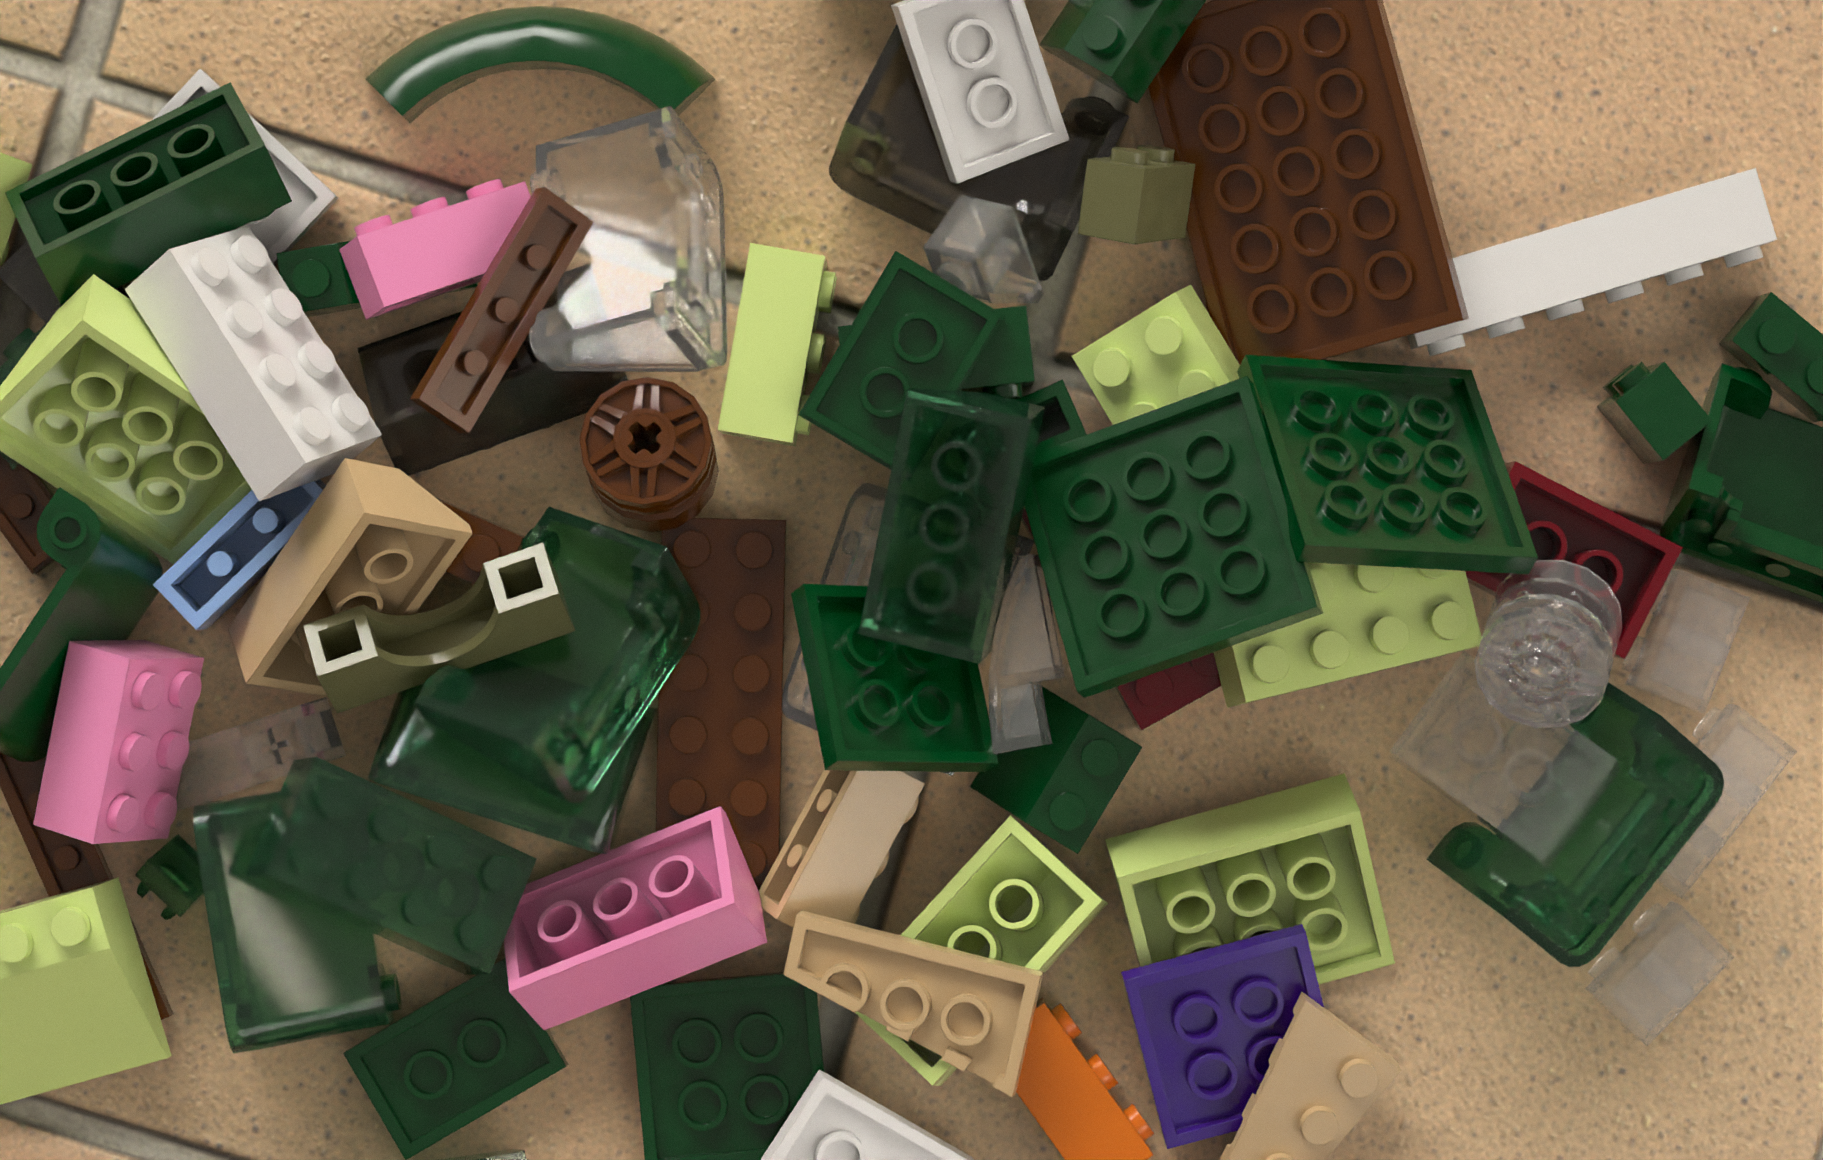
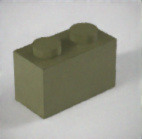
[1078,145,1195,244]

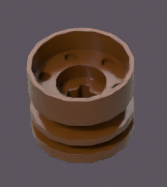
[579,377,719,532]

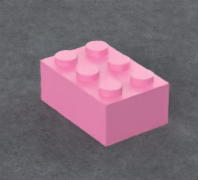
[33,640,204,844]

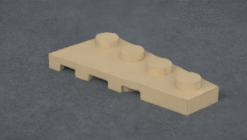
[783,910,1044,1097]
[1220,992,1401,1160]

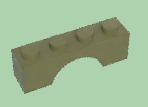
[303,543,575,713]

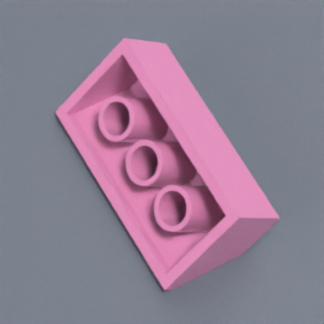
[499,806,767,1030]

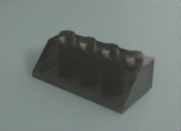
[357,266,630,476]

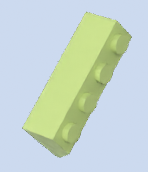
[855,815,1108,1086]

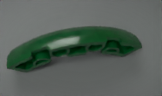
[365,6,715,123]

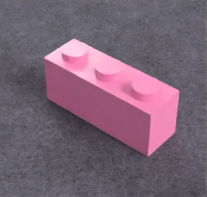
[339,179,531,320]

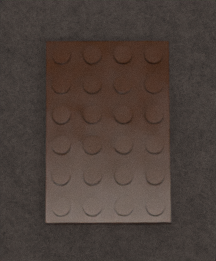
[1148,0,1469,365]

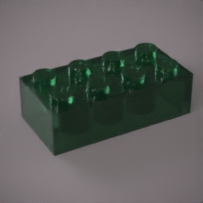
[245,757,537,975]

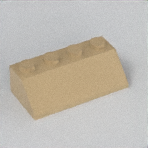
[228,458,473,697]

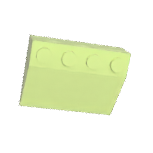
[0,274,252,564]
[1105,773,1395,984]
[0,877,172,1105]

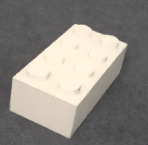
[125,226,382,502]

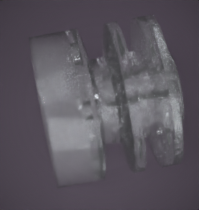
[1474,560,1623,728]

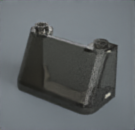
[829,24,1129,282]

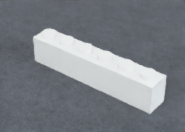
[1407,168,1777,356]

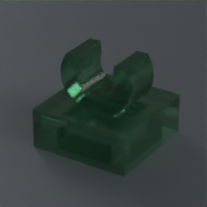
[135,834,222,920]

